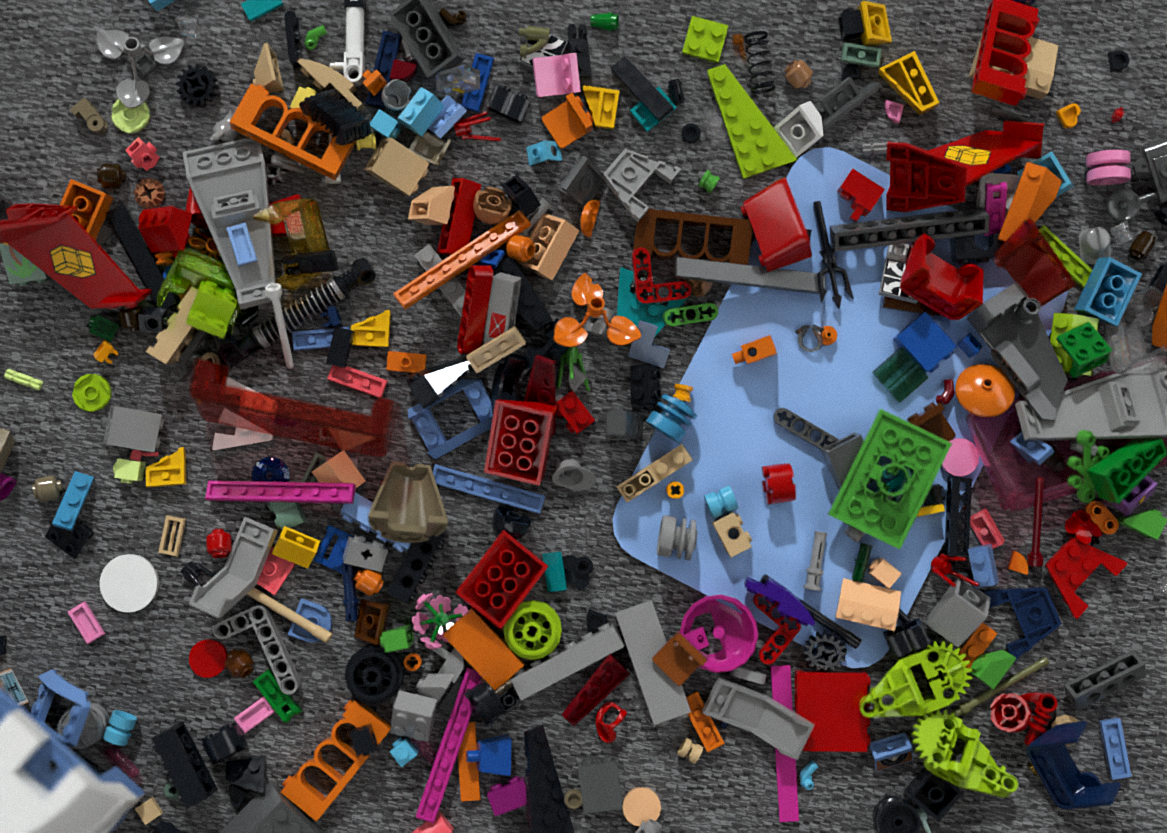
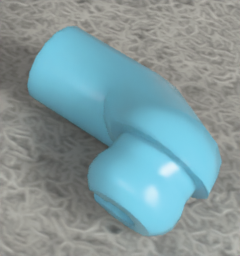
[800,760,819,790]

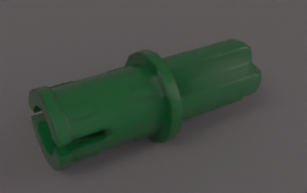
[852,543,873,582]

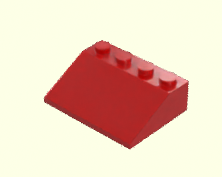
[484,399,557,486]
[455,530,548,629]

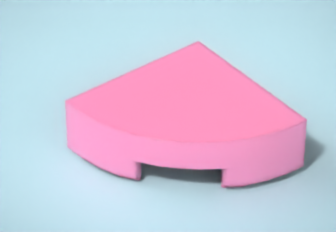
[884,100,904,124]

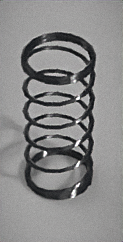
[744,31,776,94]

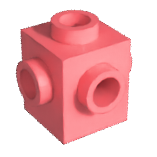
[125,137,160,171]

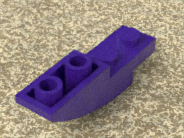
[744,576,815,627]

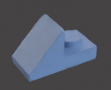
[1010,431,1054,465]

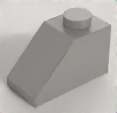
[415,674,454,705]

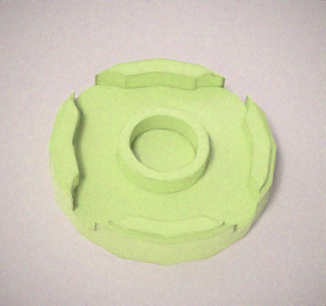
[111,99,150,133]

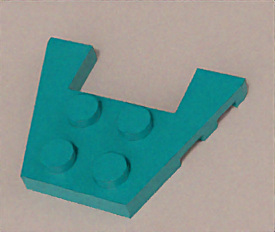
[617,267,689,338]

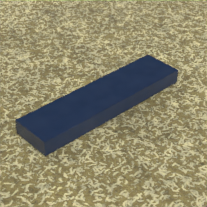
[366,31,402,109]

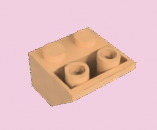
[408,186,455,225]

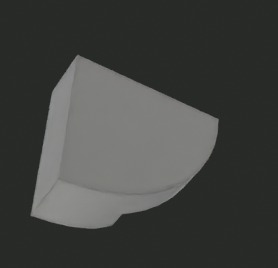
[568,364,587,392]

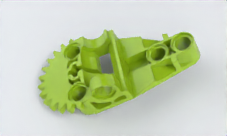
[859,641,972,718]
[911,709,1018,798]

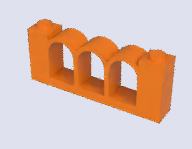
[230,83,356,181]
[281,699,391,822]

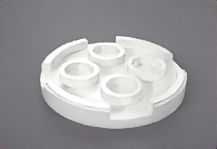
[100,554,159,612]

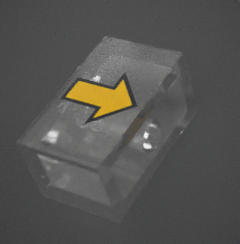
[436,64,480,97]

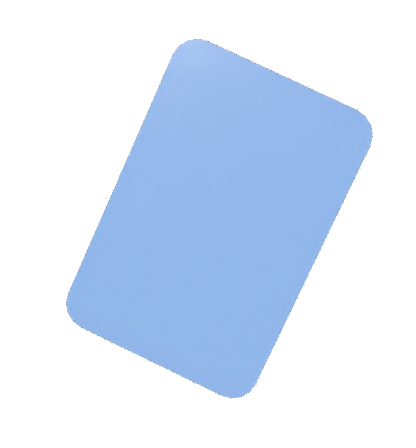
[612,147,1068,668]

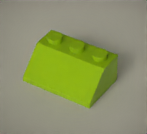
[1050,313,1099,376]

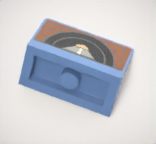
[869,732,913,771]

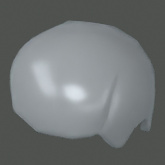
[382,79,411,111]

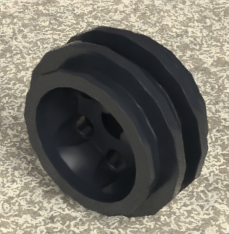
[345,644,405,705]

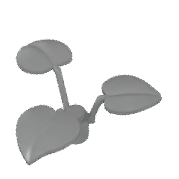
[97,29,184,108]

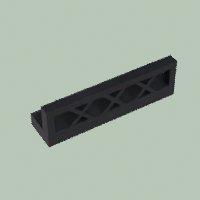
[944,477,972,556]

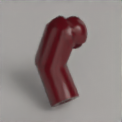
[936,379,955,406]

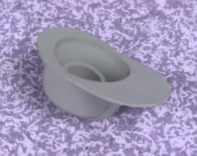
[1079,226,1111,264]
[552,459,596,491]

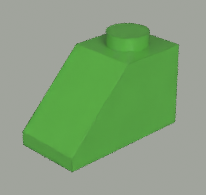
[1117,509,1167,540]
[380,624,415,652]
[970,650,1017,690]

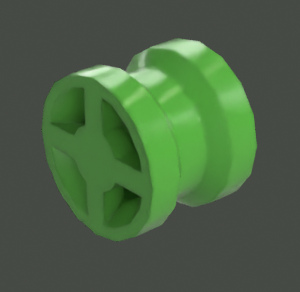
[697,170,720,194]

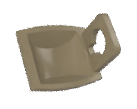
[409,131,451,166]

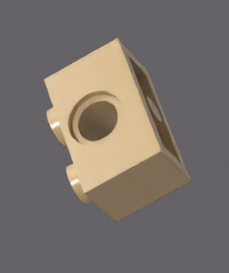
[711,512,752,557]

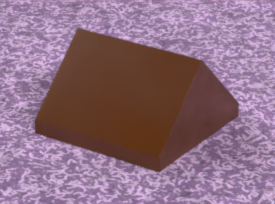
[354,599,391,645]

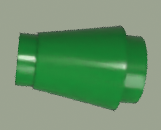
[590,12,619,32]

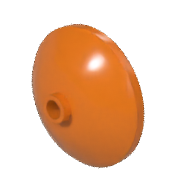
[955,364,1015,417]

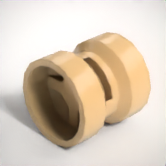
[677,737,703,764]

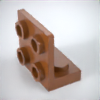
[652,631,707,686]

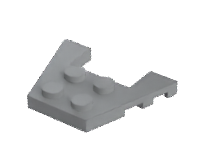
[602,149,681,222]

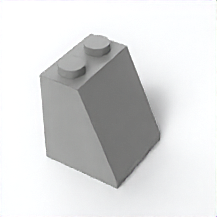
[103,405,164,452]
[926,578,991,647]

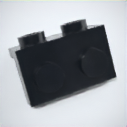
[630,364,661,404]

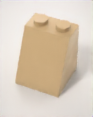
[363,138,429,196]

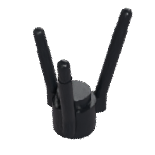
[180,561,216,590]

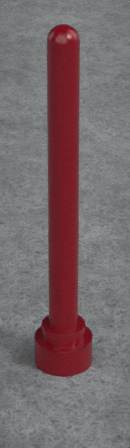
[1027,477,1044,567]

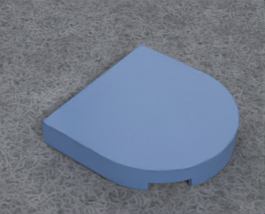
[288,598,332,643]

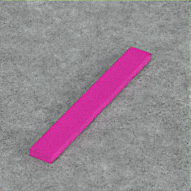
[205,481,356,504]
[770,665,799,822]
[415,667,482,823]

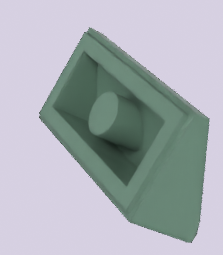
[841,42,882,68]

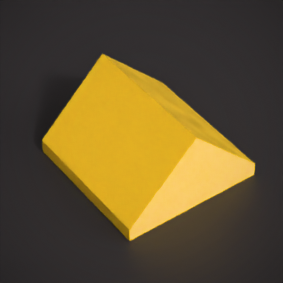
[857,1,892,46]

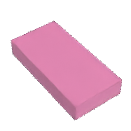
[68,601,105,645]
[234,696,275,734]

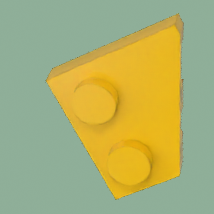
[583,85,619,130]
[351,310,391,347]
[146,447,186,488]

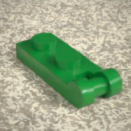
[253,669,302,724]

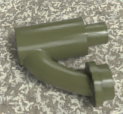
[519,26,550,59]

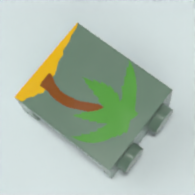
[0,243,50,286]

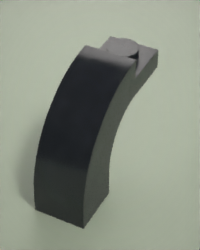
[491,354,528,414]

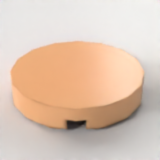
[622,787,661,827]

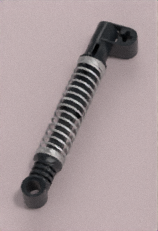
[212,258,376,367]

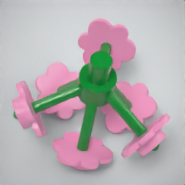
[412,593,468,650]

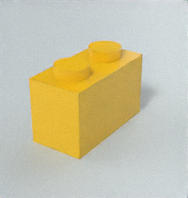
[272,526,320,569]

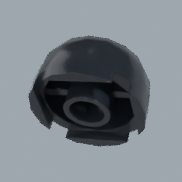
[492,506,532,540]

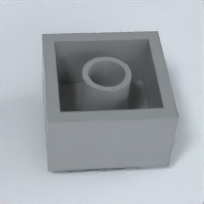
[390,690,437,742]

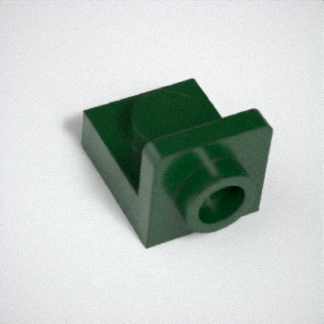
[87,314,119,342]

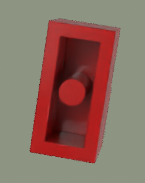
[837,169,885,223]

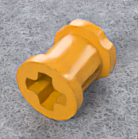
[666,481,684,499]

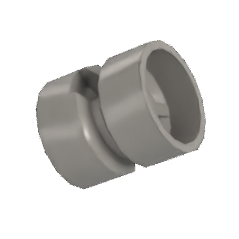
[584,307,615,338]

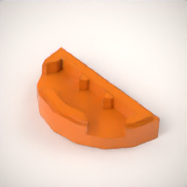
[581,200,601,238]

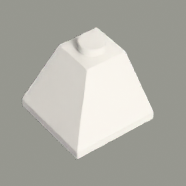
[774,101,823,158]

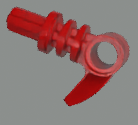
[1020,692,1057,746]

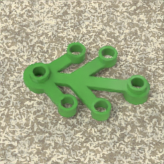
[1068,430,1109,503]

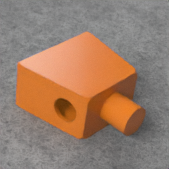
[732,335,777,365]

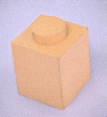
[868,558,902,589]

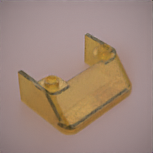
[253,198,330,291]

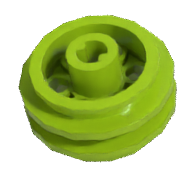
[503,600,562,660]

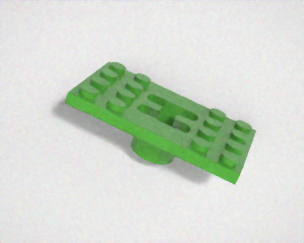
[828,409,952,550]

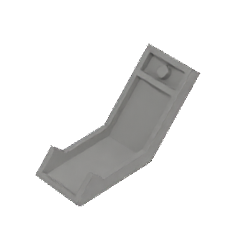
[189,517,278,618]
[702,677,814,760]

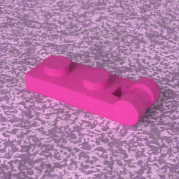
[984,182,1007,236]

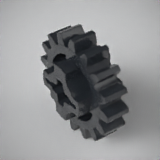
[175,64,219,107]
[804,630,847,672]

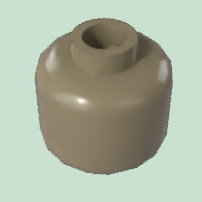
[32,475,63,502]

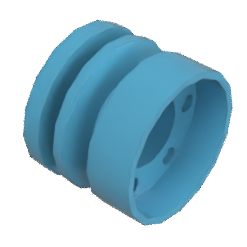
[646,394,698,443]

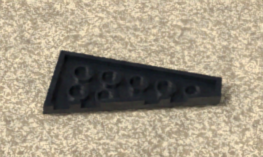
[524,725,575,833]

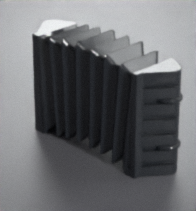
[299,89,371,146]

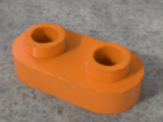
[1084,501,1119,535]

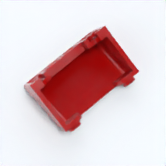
[740,178,812,272]
[900,234,984,320]

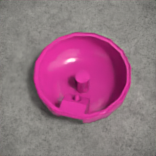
[680,594,758,673]

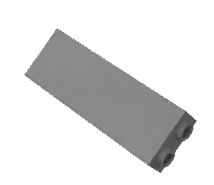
[615,600,691,727]

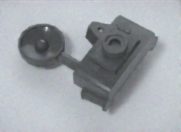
[1106,137,1167,222]

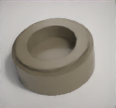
[564,789,583,809]

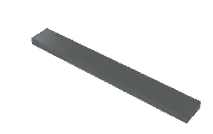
[675,257,825,294]

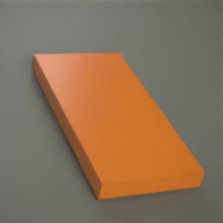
[443,608,524,690]

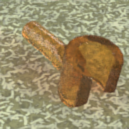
[732,34,747,60]

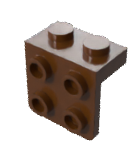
[907,402,956,442]

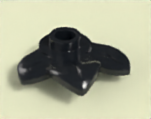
[562,555,593,591]

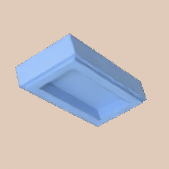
[227,223,258,266]

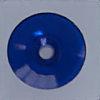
[252,457,290,482]

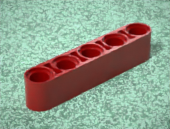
[457,266,493,354]

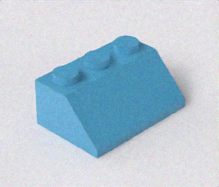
[1074,257,1142,326]

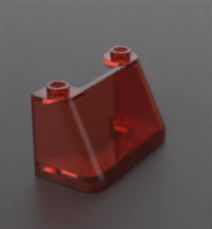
[993,217,1076,306]

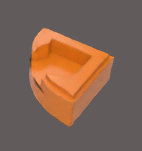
[1007,551,1028,575]

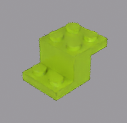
[185,280,238,338]

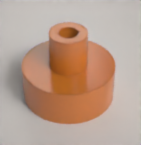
[817,326,837,346]

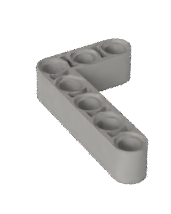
[213,604,301,695]

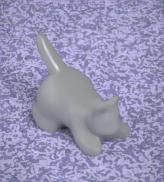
[210,106,240,142]

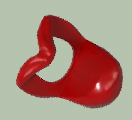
[596,702,627,743]

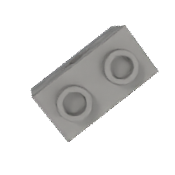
[342,535,388,572]

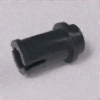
[668,79,686,105]

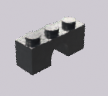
[950,233,1015,265]
[523,318,570,371]

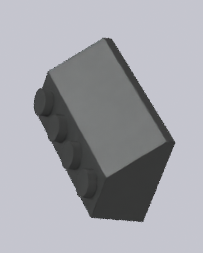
[389,0,466,78]

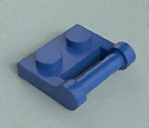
[313,524,354,574]

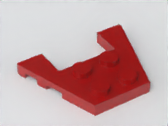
[1044,537,1128,619]

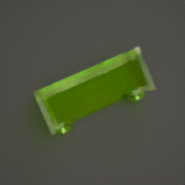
[157,248,243,334]

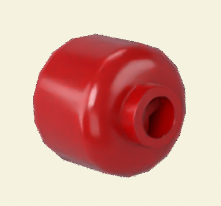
[206,529,232,558]

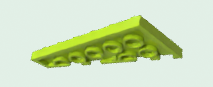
[707,64,797,179]

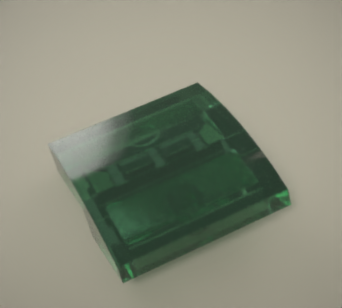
[872,347,929,403]

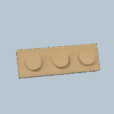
[466,326,526,373]

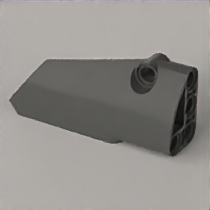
[967,282,1068,421]

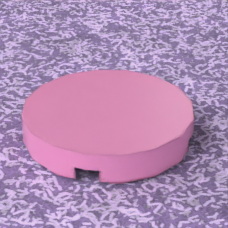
[942,438,979,477]

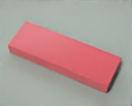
[327,365,388,399]

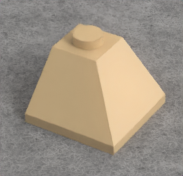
[253,43,284,94]

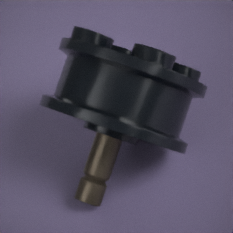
[464,678,514,726]

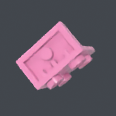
[533,53,581,97]

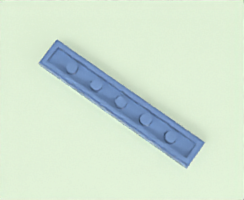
[433,464,545,514]

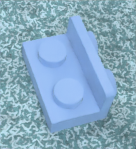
[428,95,467,139]

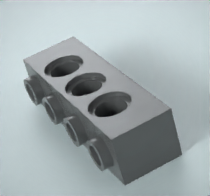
[1064,650,1146,711]

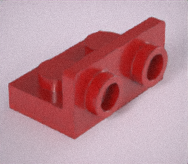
[556,391,595,434]

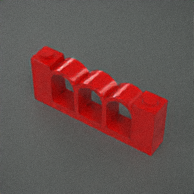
[971,0,1040,106]

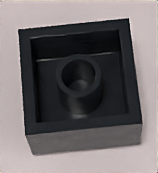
[903,766,963,823]

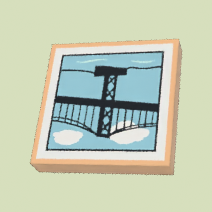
[0,669,29,706]

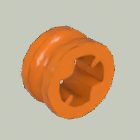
[155,253,174,265]
[404,653,422,671]

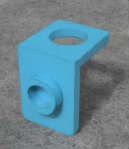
[526,140,562,165]

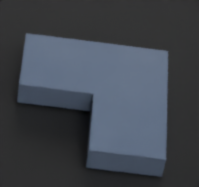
[628,320,670,368]

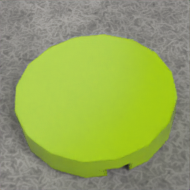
[72,374,112,412]

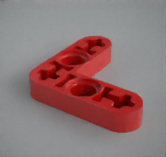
[631,247,691,303]
[753,593,801,664]

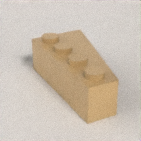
[146,287,199,364]

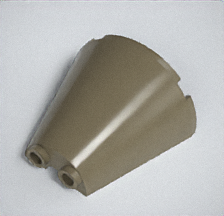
[368,462,448,543]

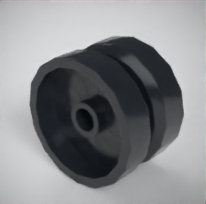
[872,796,921,833]

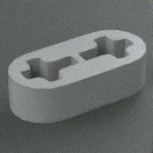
[729,666,767,684]

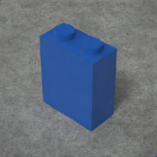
[893,312,957,373]

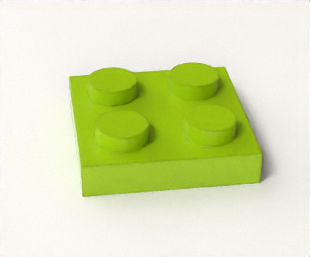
[682,16,729,63]

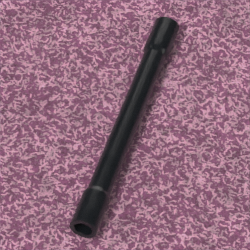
[759,574,862,649]

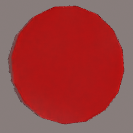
[189,639,227,678]

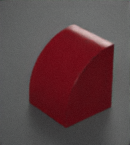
[390,59,417,82]

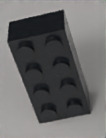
[151,721,218,809]

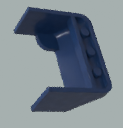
[1026,721,1121,809]

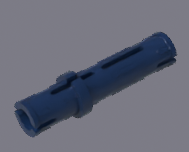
[341,563,358,621]

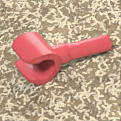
[130,450,159,461]

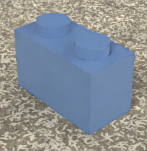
[968,544,999,588]

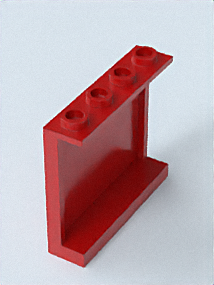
[794,670,870,752]

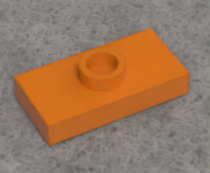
[386,351,427,373]

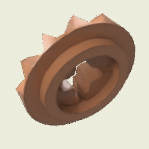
[133,178,165,209]

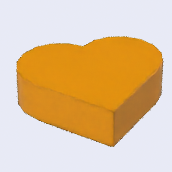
[1056,103,1081,129]

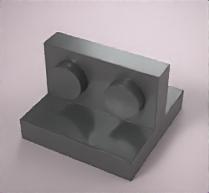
[557,156,605,208]

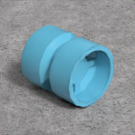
[704,485,738,519]
[103,710,137,746]

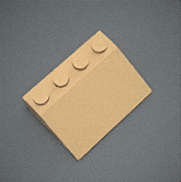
[969,26,1058,99]

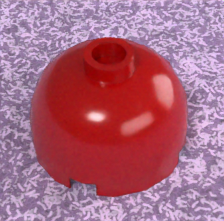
[990,693,1032,734]

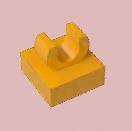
[93,339,119,364]

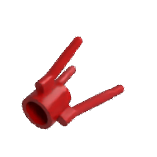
[454,111,501,142]
[931,554,979,587]

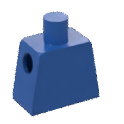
[466,735,512,776]

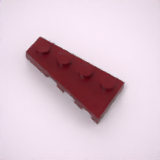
[524,355,556,436]
[561,654,630,726]

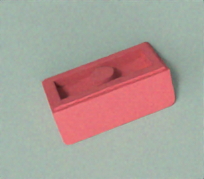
[970,508,1005,549]

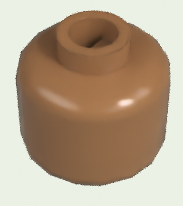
[784,60,813,89]

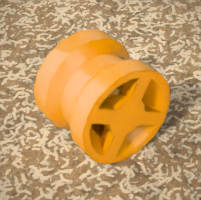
[672,384,693,402]

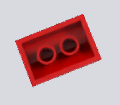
[138,206,192,253]

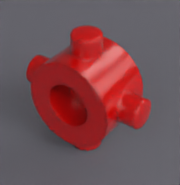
[1111,107,1124,123]

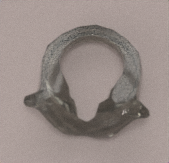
[795,324,824,352]

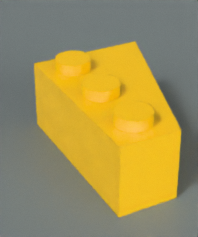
[878,51,940,115]

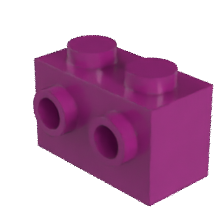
[487,776,528,816]

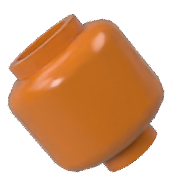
[506,235,535,262]
[353,568,384,596]

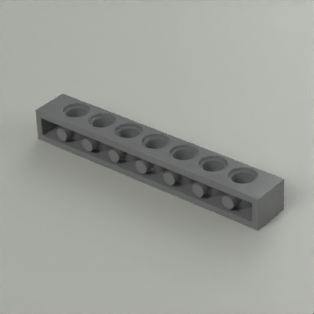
[830,208,989,252]

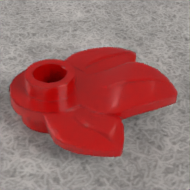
[1065,510,1102,545]

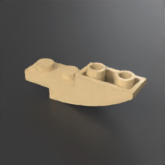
[297,59,365,112]
[617,444,693,503]

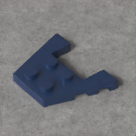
[983,587,1062,661]

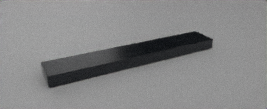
[107,204,179,310]

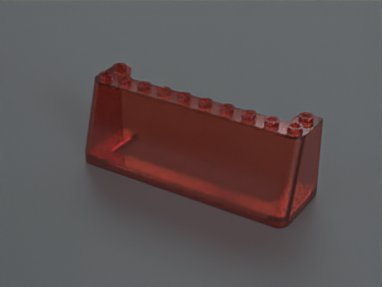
[189,358,400,457]

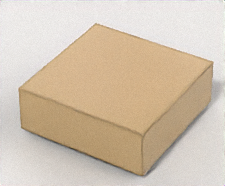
[135,797,163,825]

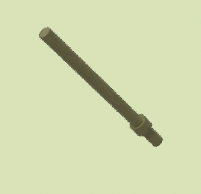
[948,657,1049,717]

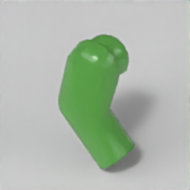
[304,25,327,50]

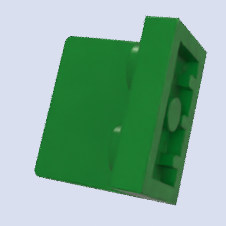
[1056,322,1113,378]

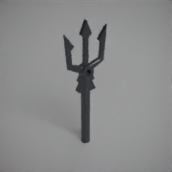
[813,201,854,309]

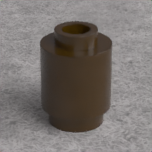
[1128,231,1156,261]

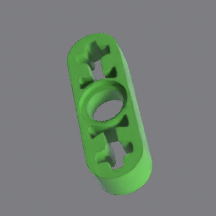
[662,303,718,326]

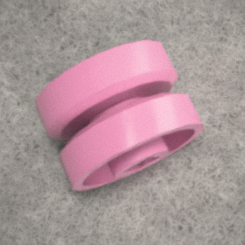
[1086,150,1131,185]

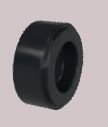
[681,123,701,143]

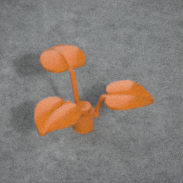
[554,273,641,347]

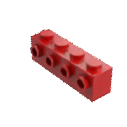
[437,178,482,257]

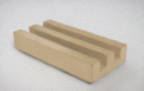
[158,515,186,557]

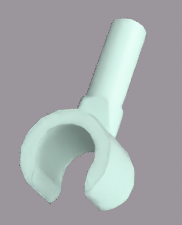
[916,808,931,833]

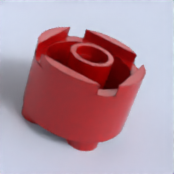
[761,463,796,505]

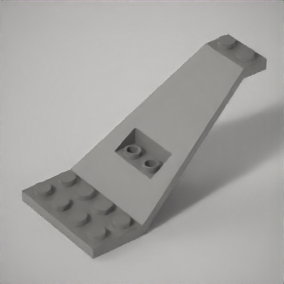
[182,138,276,309]
[1015,362,1167,441]

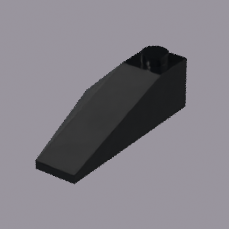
[406,356,473,409]

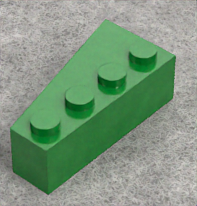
[1087,438,1167,504]

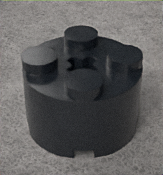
[201,723,248,765]

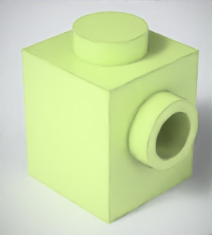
[113,459,146,484]

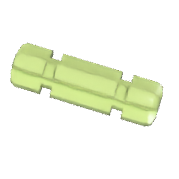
[4,369,43,390]

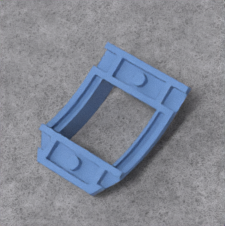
[408,379,493,460]
[31,669,90,749]

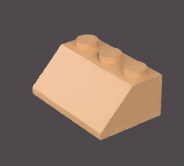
[515,213,580,280]
[835,578,901,631]

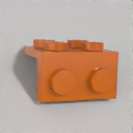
[542,93,594,149]

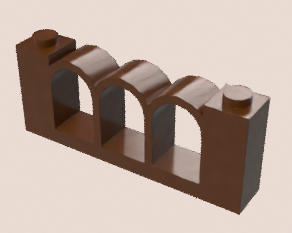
[633,209,752,265]

